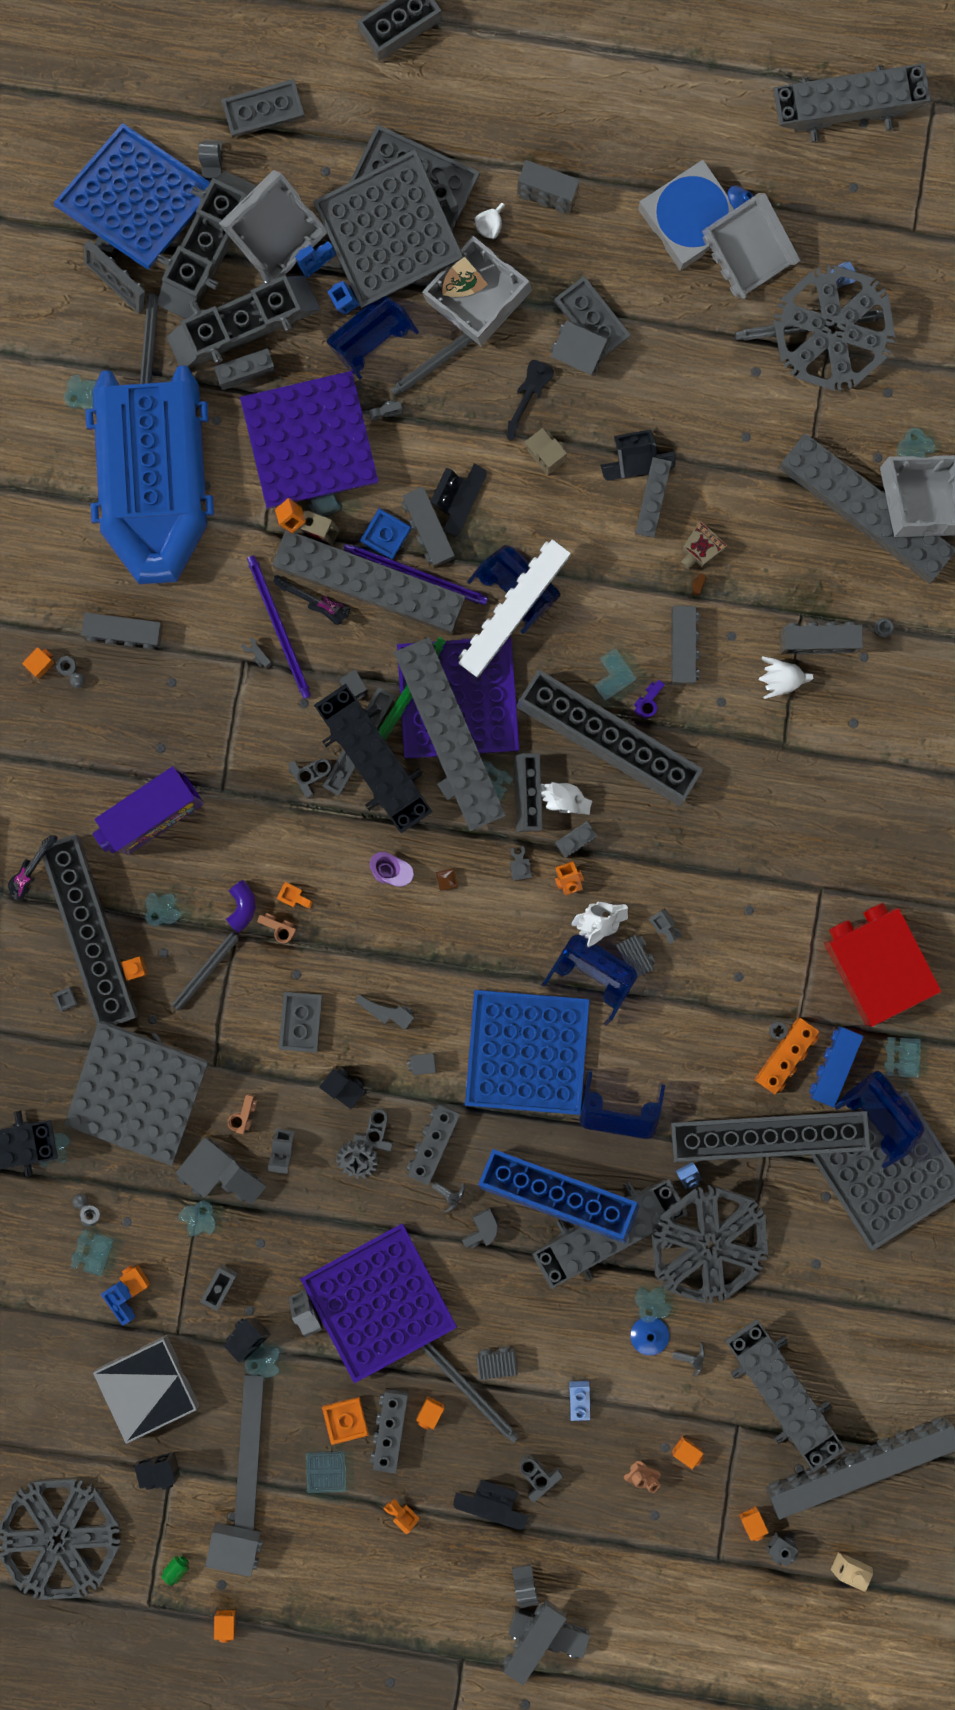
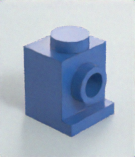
[327,281,360,315]

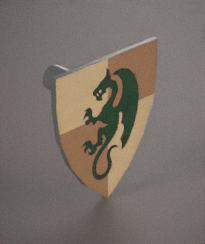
[442,256,488,297]

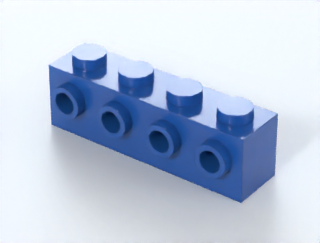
[809,1027,863,1108]

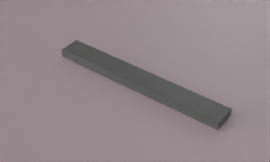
[234,1374,264,1531]

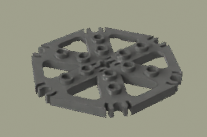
[773,264,896,391]
[651,1185,768,1304]
[0,1478,121,1600]

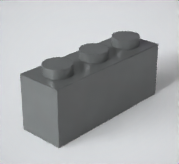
[214,349,276,391]

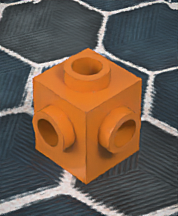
[555,861,584,896]

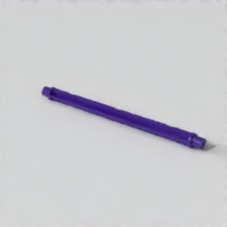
[343,544,488,605]
[247,555,311,699]

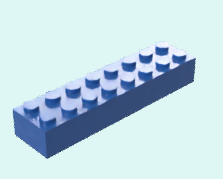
[478,1149,640,1244]

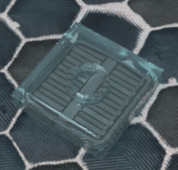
[306,1451,346,1493]

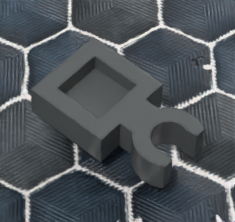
[369,400,403,420]
[510,846,532,881]

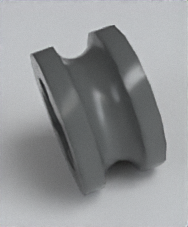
[769,1022,787,1040]

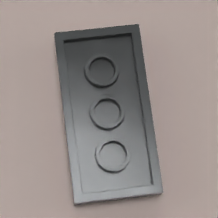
[221,79,305,138]
[84,240,145,314]
[554,276,631,357]

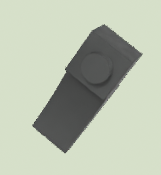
[354,994,415,1030]

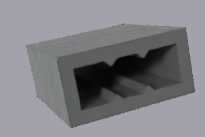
[551,321,611,376]
[175,1136,236,1198]
[205,1522,263,1577]

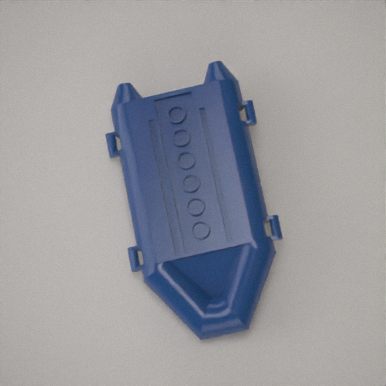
[85,365,214,585]

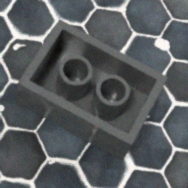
[517,160,580,214]

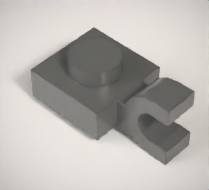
[241,637,273,669]
[649,908,683,944]

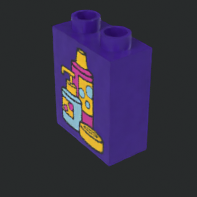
[93,766,205,855]

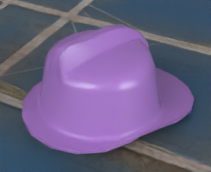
[369,852,414,887]

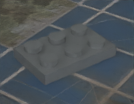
[279,992,322,1053]

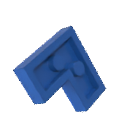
[295,242,336,278]
[100,1281,135,1326]

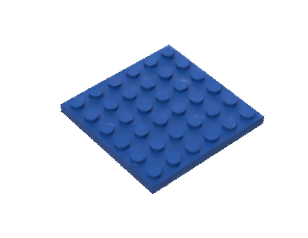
[54,123,210,270]
[465,990,589,1115]

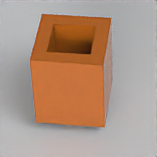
[275,498,306,533]
[22,647,55,679]
[121,956,149,981]
[119,1265,151,1298]
[416,1396,444,1430]
[672,1436,704,1470]
[739,1507,768,1541]
[214,1610,236,1643]

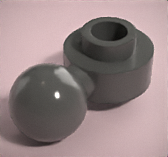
[56,656,85,688]
[72,1194,100,1227]

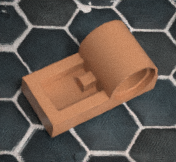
[257,913,297,943]
[228,1094,257,1134]

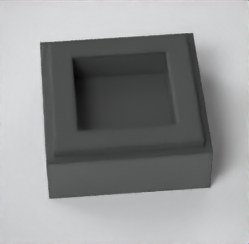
[52,987,78,1012]

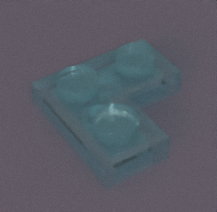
[594,648,637,701]

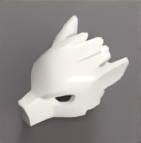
[759,656,813,699]
[541,782,592,815]
[572,902,628,947]

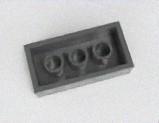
[357,0,442,61]
[779,622,863,654]

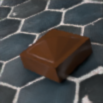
[692,574,706,596]
[436,868,459,891]

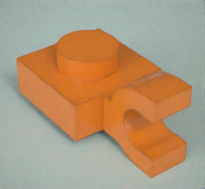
[277,882,313,909]
[384,1498,420,1534]

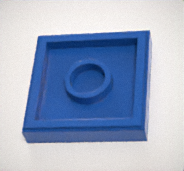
[360,508,412,560]

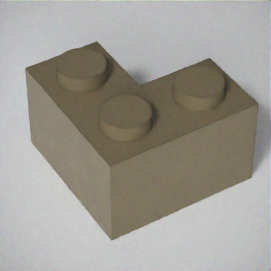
[524,428,567,476]

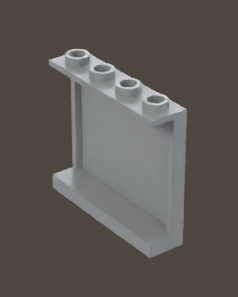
[702,193,800,299]

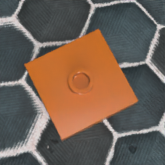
[322,1396,369,1445]

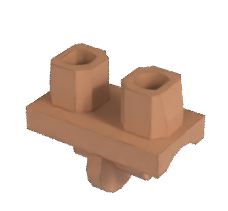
[624,1461,661,1493]

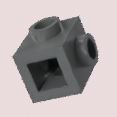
[766,1532,798,1567]

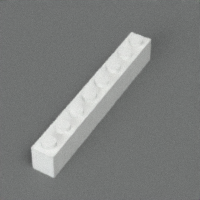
[458,540,571,678]

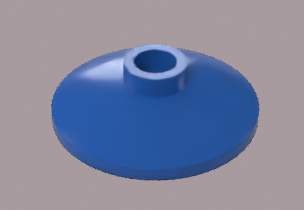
[728,186,754,209]
[630,1316,669,1355]

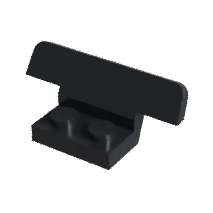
[600,429,676,481]
[430,463,487,536]
[453,1480,529,1530]

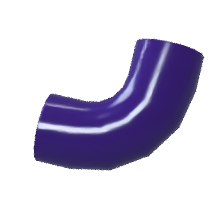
[226,880,256,933]

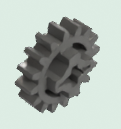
[336,1140,379,1179]

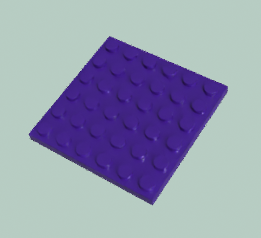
[240,371,379,509]
[397,636,519,759]
[300,1223,457,1383]

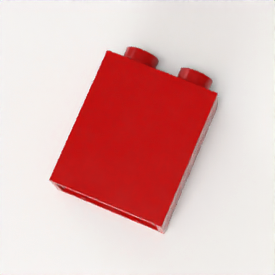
[824,902,942,1027]

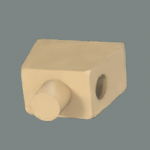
[831,1552,873,1592]

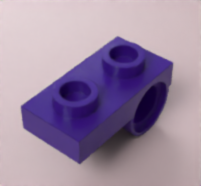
[633,680,665,719]

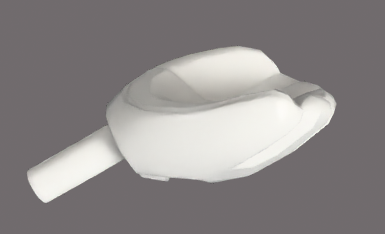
[475,203,505,239]

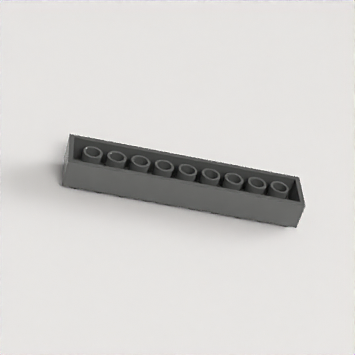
[779,433,955,584]
[272,530,465,635]
[394,637,506,831]
[516,669,703,806]
[39,834,139,1025]
[671,1111,870,1162]
[765,1417,955,1520]

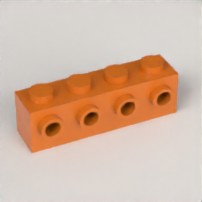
[754,1017,819,1094]

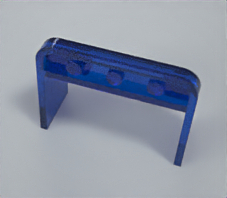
[326,296,419,380]
[467,545,561,634]
[541,935,637,1026]
[579,1070,665,1139]
[835,1071,924,1169]

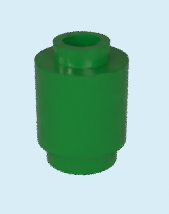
[161,1555,190,1586]

